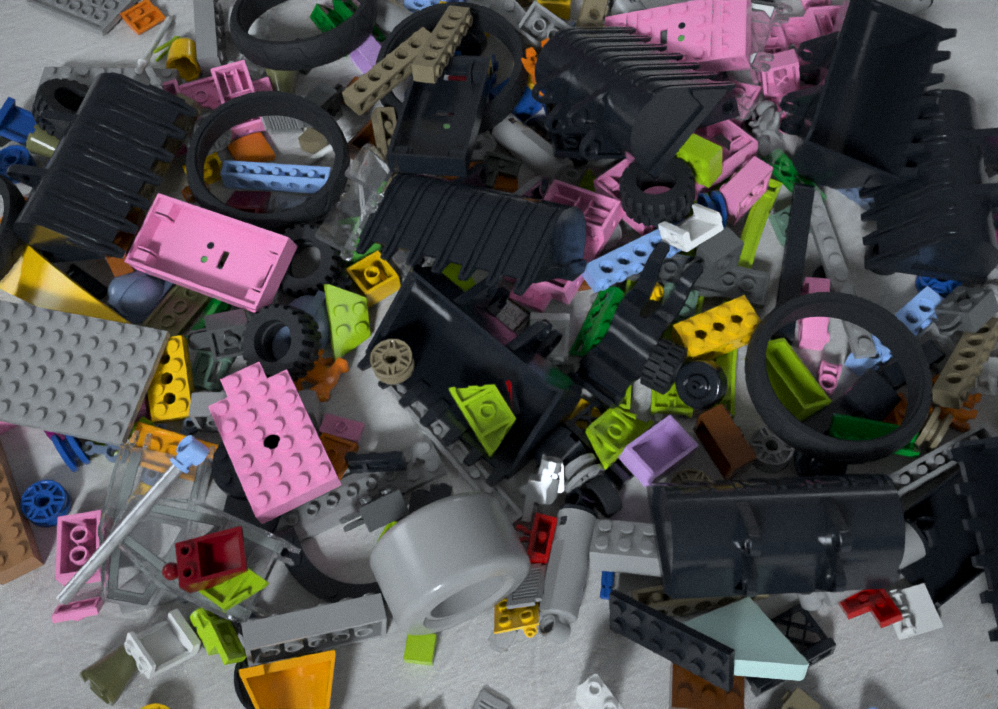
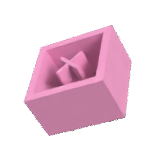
[758,49,801,99]

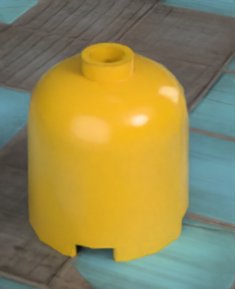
[166,37,201,82]

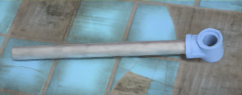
[56,435,209,605]

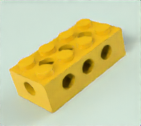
[671,295,761,363]
[147,335,195,424]

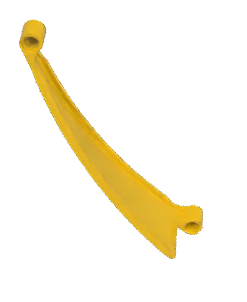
[0,243,133,325]

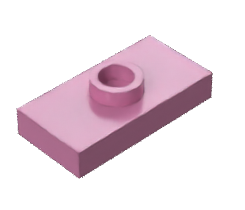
[319,413,365,444]
[51,597,104,623]

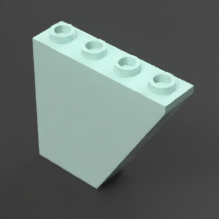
[683,597,809,681]

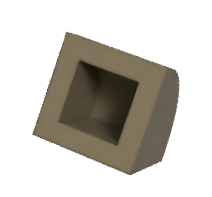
[298,127,328,154]

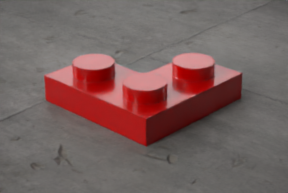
[838,588,903,628]

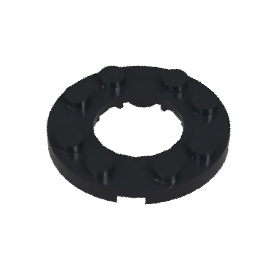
[211,434,280,501]

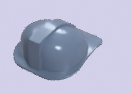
[107,269,174,324]
[272,290,331,361]

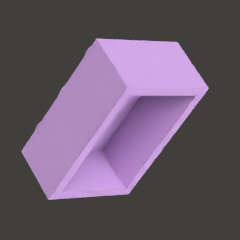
[350,33,382,74]
[619,415,699,488]

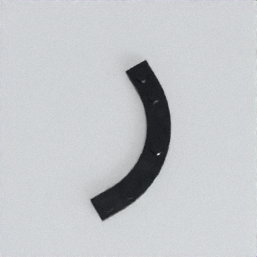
[273,527,387,604]

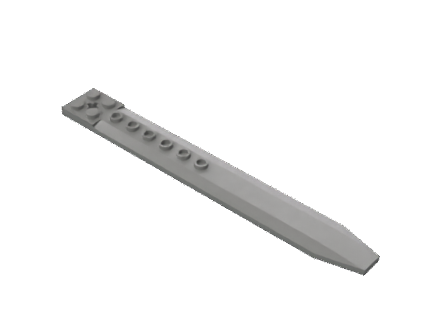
[117,438,447,614]

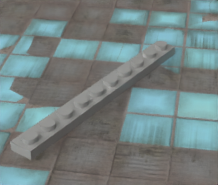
[810,191,877,359]
[386,384,523,526]

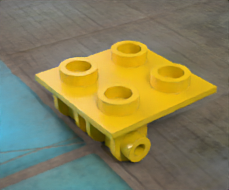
[494,599,539,638]

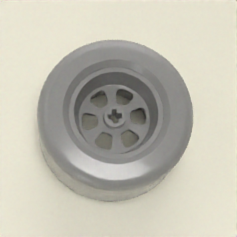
[370,492,531,635]

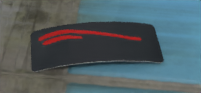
[496,377,520,415]

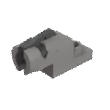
[522,456,565,522]

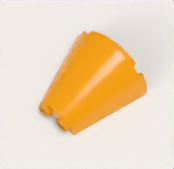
[239,650,336,709]

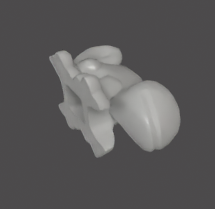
[748,100,783,140]

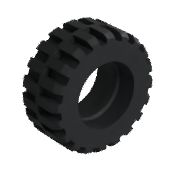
[32,78,89,139]
[619,156,695,227]
[270,224,345,299]
[241,303,322,382]

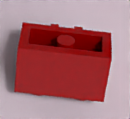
[516,513,558,566]

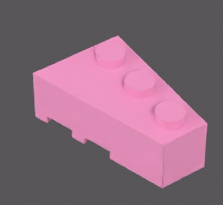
[798,277,830,351]

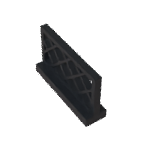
[563,400,634,491]
[744,604,836,697]

